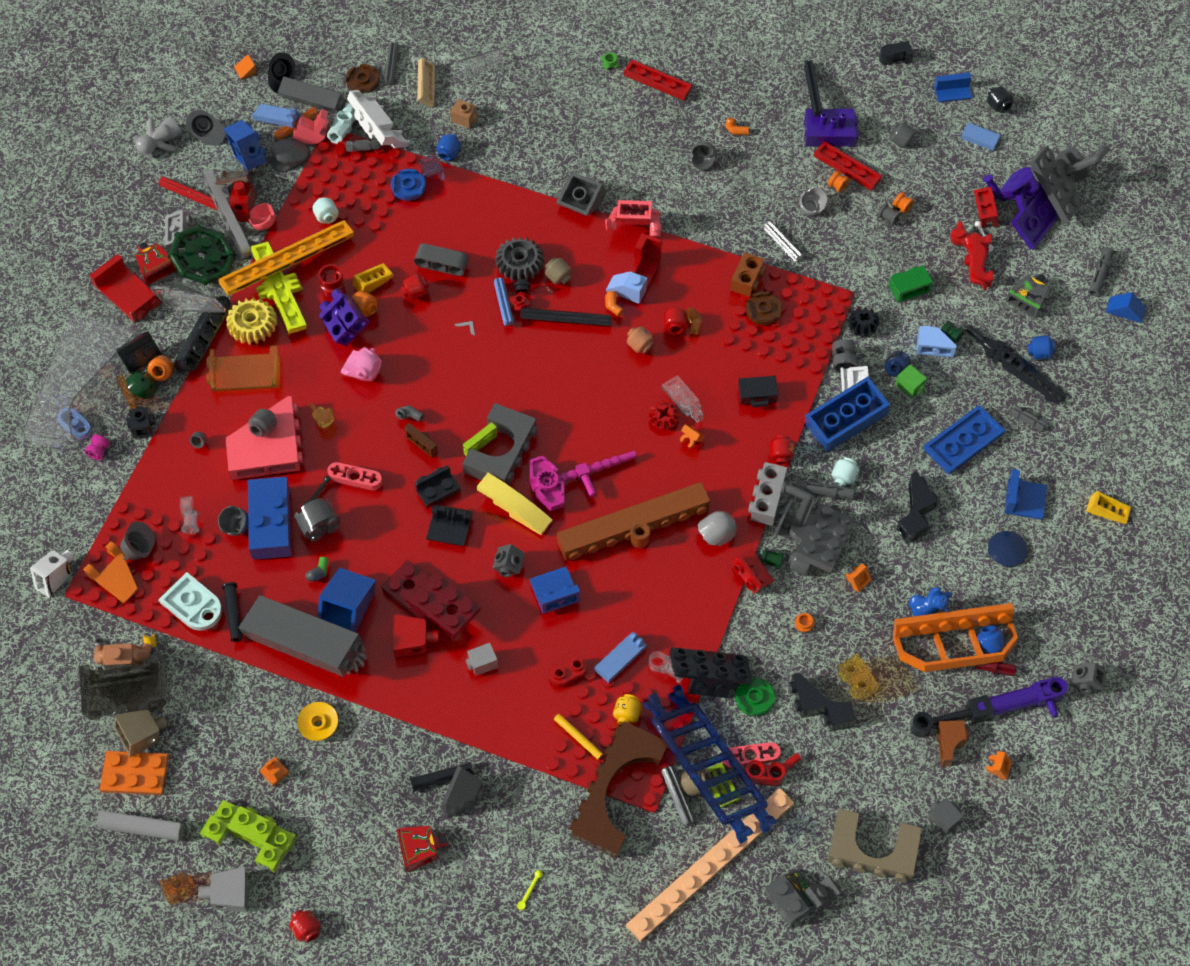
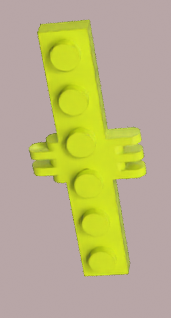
[251,242,306,334]

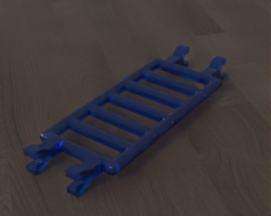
[643,684,777,844]

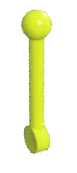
[517,870,543,910]

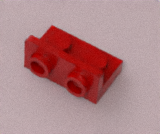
[732,549,774,594]

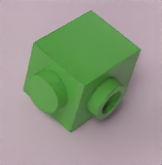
[895,364,927,399]

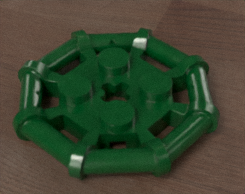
[167,224,236,286]

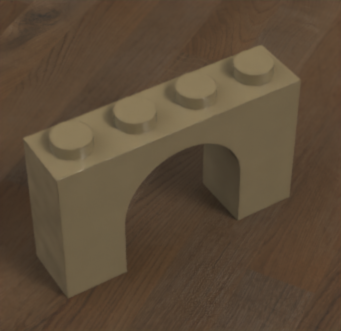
[828,809,922,883]

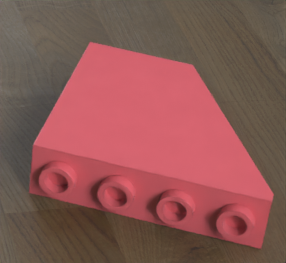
[226,396,303,480]

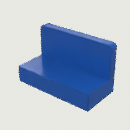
[934,72,972,103]

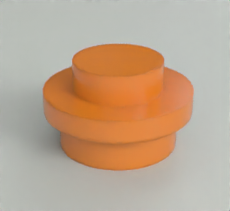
[795,613,815,632]

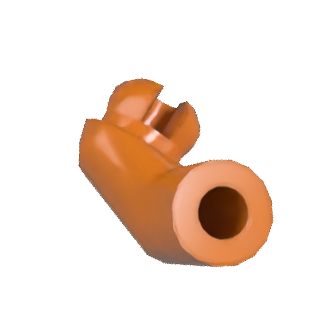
[605,291,624,316]

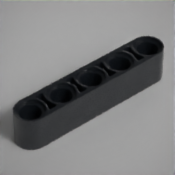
[174,296,231,373]

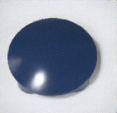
[988,531,1027,568]

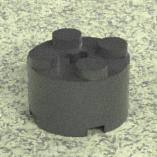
[294,498,340,542]

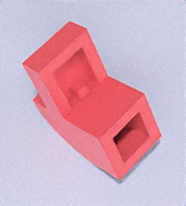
[293,109,329,144]

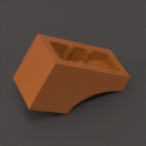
[937,720,969,767]

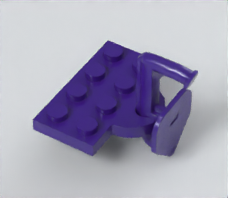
[983,167,1059,249]

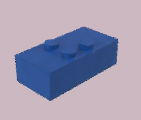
[805,376,890,452]
[248,477,292,560]

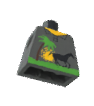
[1005,274,1049,318]

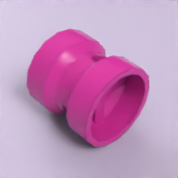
[84,434,110,461]

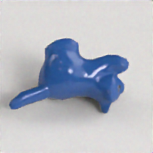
[909,587,952,637]

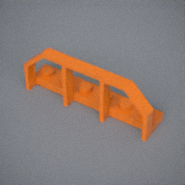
[893,603,1018,672]

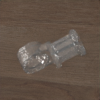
[180,496,200,535]
[648,651,683,683]

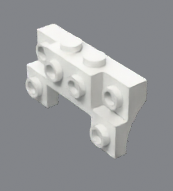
[347,90,410,149]

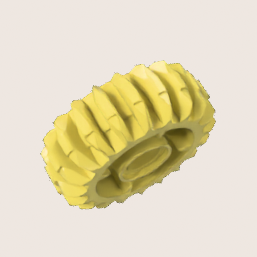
[226,297,277,345]

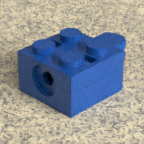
[223,120,267,171]

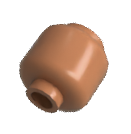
[627,326,654,354]

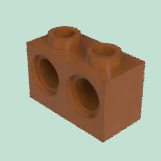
[730,252,766,297]

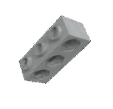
[748,462,787,526]

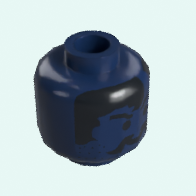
[885,351,911,377]

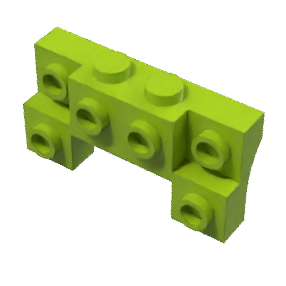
[200,800,297,873]

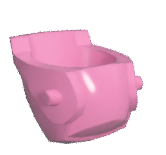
[340,347,382,382]

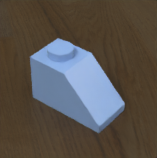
[606,271,647,304]
[916,326,956,357]

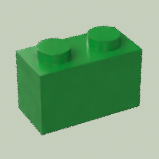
[889,265,933,303]

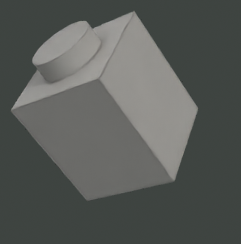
[466,643,498,676]

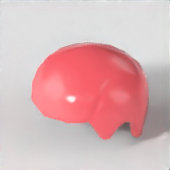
[249,203,276,231]

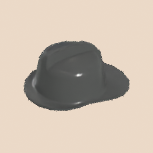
[186,110,225,146]
[120,521,155,560]

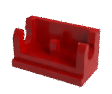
[974,187,998,228]

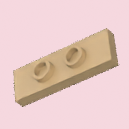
[417,58,435,108]

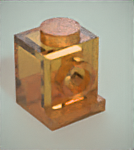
[159,871,195,905]

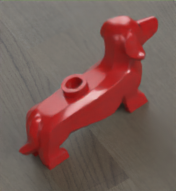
[950,221,993,290]

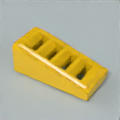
[353,263,394,293]
[1086,491,1131,524]

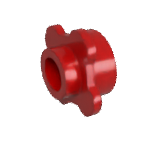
[509,292,530,311]

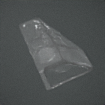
[150,283,226,313]

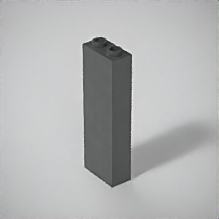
[239,595,364,677]

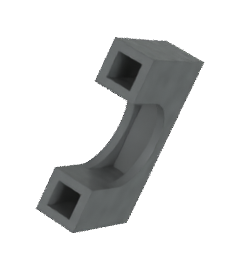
[462,403,538,484]

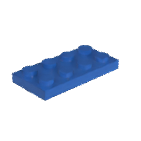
[923,405,1005,475]

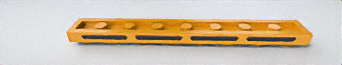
[219,220,354,296]

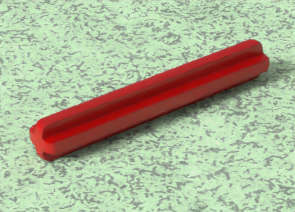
[158,176,217,210]

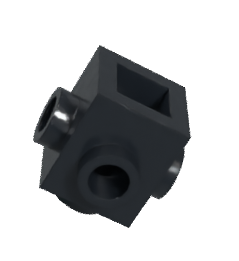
[126,407,155,439]

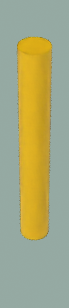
[554,714,604,760]

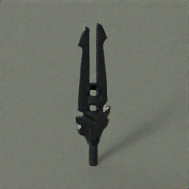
[966,326,1066,404]

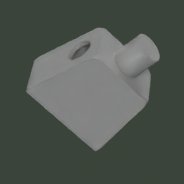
[198,867,248,912]

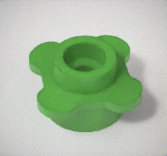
[601,52,619,69]

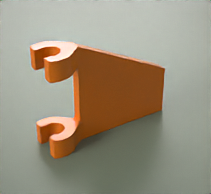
[83,541,138,604]

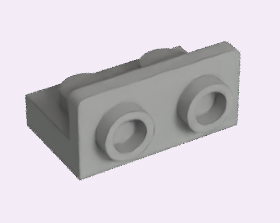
[165,209,194,249]

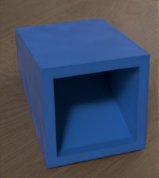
[317,567,376,633]

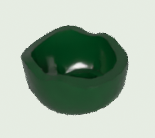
[126,371,157,399]

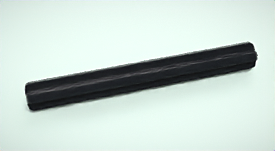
[804,60,823,117]
[521,308,612,326]

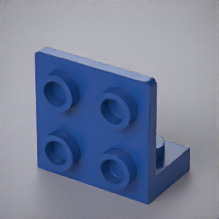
[1004,469,1047,520]
[530,567,580,614]

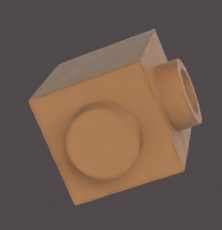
[450,99,479,129]

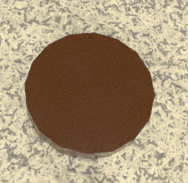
[346,64,380,94]
[746,292,782,325]

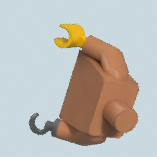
[94,634,157,670]

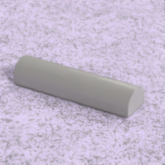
[97,810,185,841]

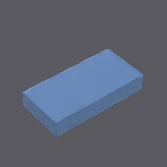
[961,123,1000,151]

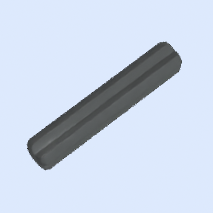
[384,42,399,85]
[662,766,695,826]

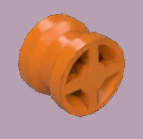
[828,171,850,193]
[892,192,914,214]

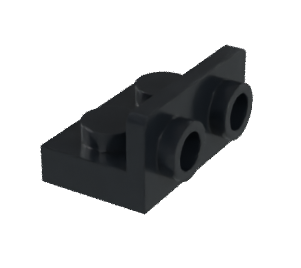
[415,465,461,508]

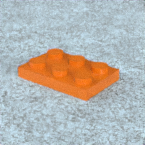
[99,751,169,795]

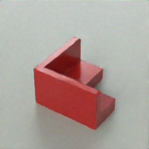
[628,233,662,288]

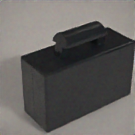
[738,376,778,408]

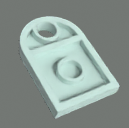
[159,572,222,631]

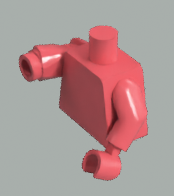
[605,200,662,238]

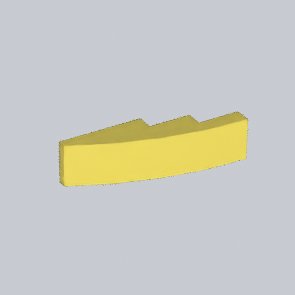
[477,473,552,536]

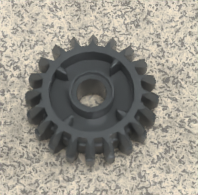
[495,236,544,282]

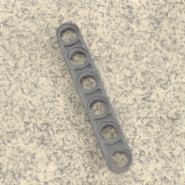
[202,169,252,259]

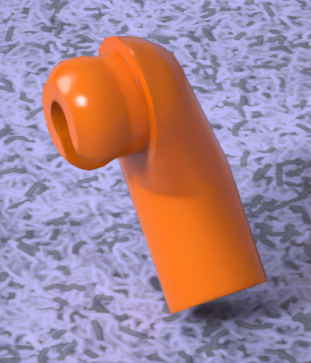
[725,118,749,135]

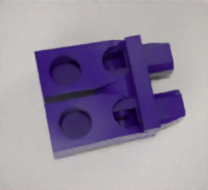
[319,289,370,346]

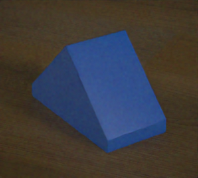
[1106,292,1146,323]

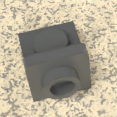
[804,876,842,909]

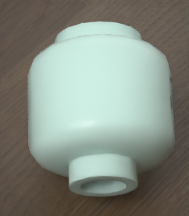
[312,197,339,224]
[831,457,860,487]

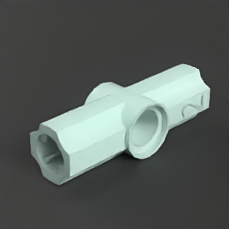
[327,103,356,144]

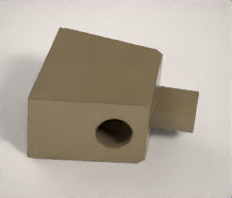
[114,709,167,757]

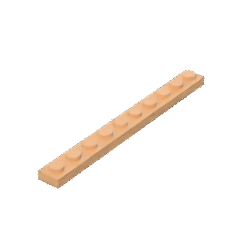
[626,788,794,942]

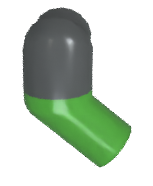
[305,557,329,582]

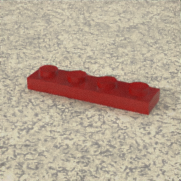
[624,59,692,101]
[814,141,882,191]

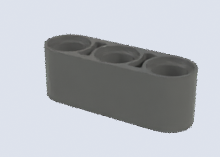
[414,244,469,276]

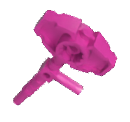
[529,451,637,511]

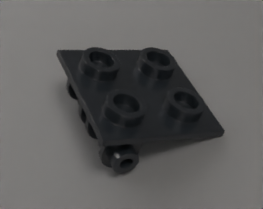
[426,505,473,547]

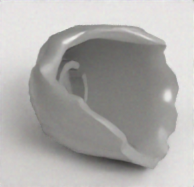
[697,511,737,547]

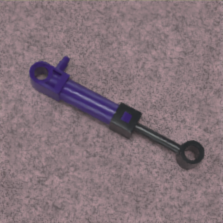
[910,677,1068,738]

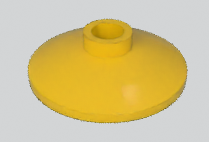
[297,702,338,741]

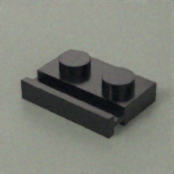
[116,331,162,374]

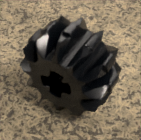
[848,306,880,338]

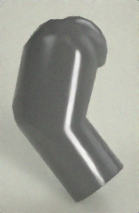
[395,405,425,422]

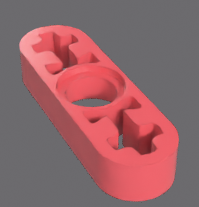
[327,462,382,490]
[721,742,781,768]

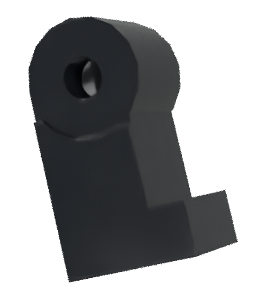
[879,41,914,65]

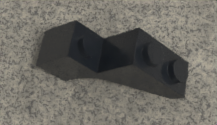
[896,471,938,544]
[789,673,856,731]

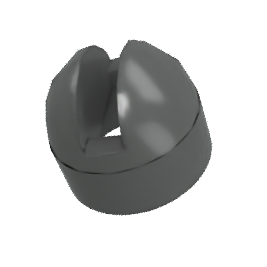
[190,431,207,448]

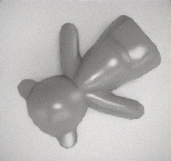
[133,117,182,159]

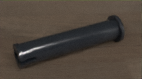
[222,582,243,642]
[409,762,473,792]

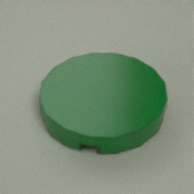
[735,677,775,717]

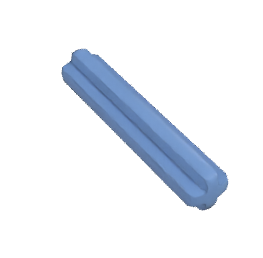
[494,277,513,326]

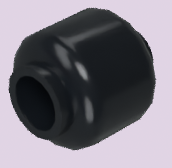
[987,86,1013,112]

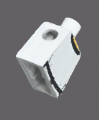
[30,550,75,598]

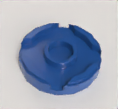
[391,169,426,201]

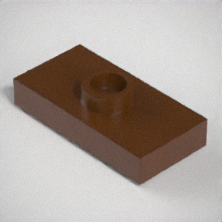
[404,423,438,458]

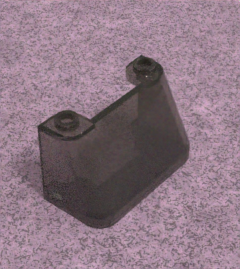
[79,653,167,720]

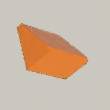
[234,55,257,80]

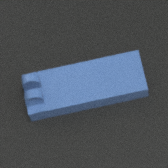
[252,104,301,128]
[594,632,647,683]

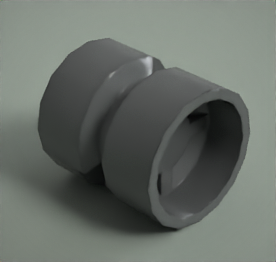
[832,339,858,373]

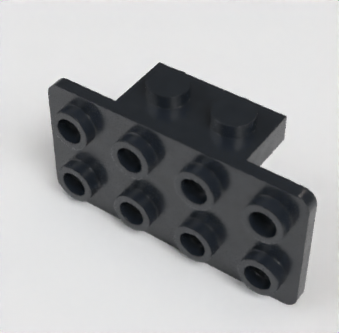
[669,647,752,698]

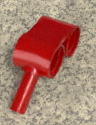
[745,753,801,786]

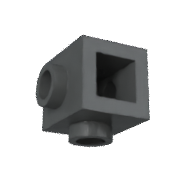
[492,544,525,577]
[1072,662,1107,693]

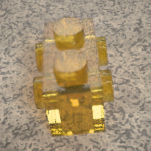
[837,653,882,702]

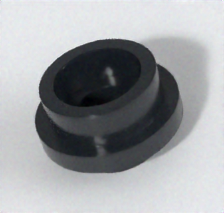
[513,279,531,293]

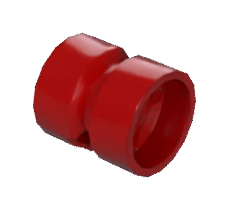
[318,264,345,298]

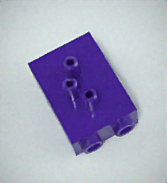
[804,109,859,147]

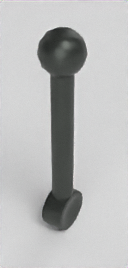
[304,476,331,505]

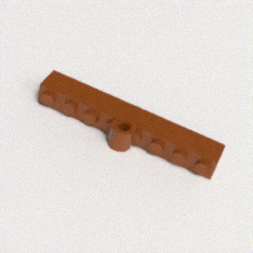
[557,482,710,561]

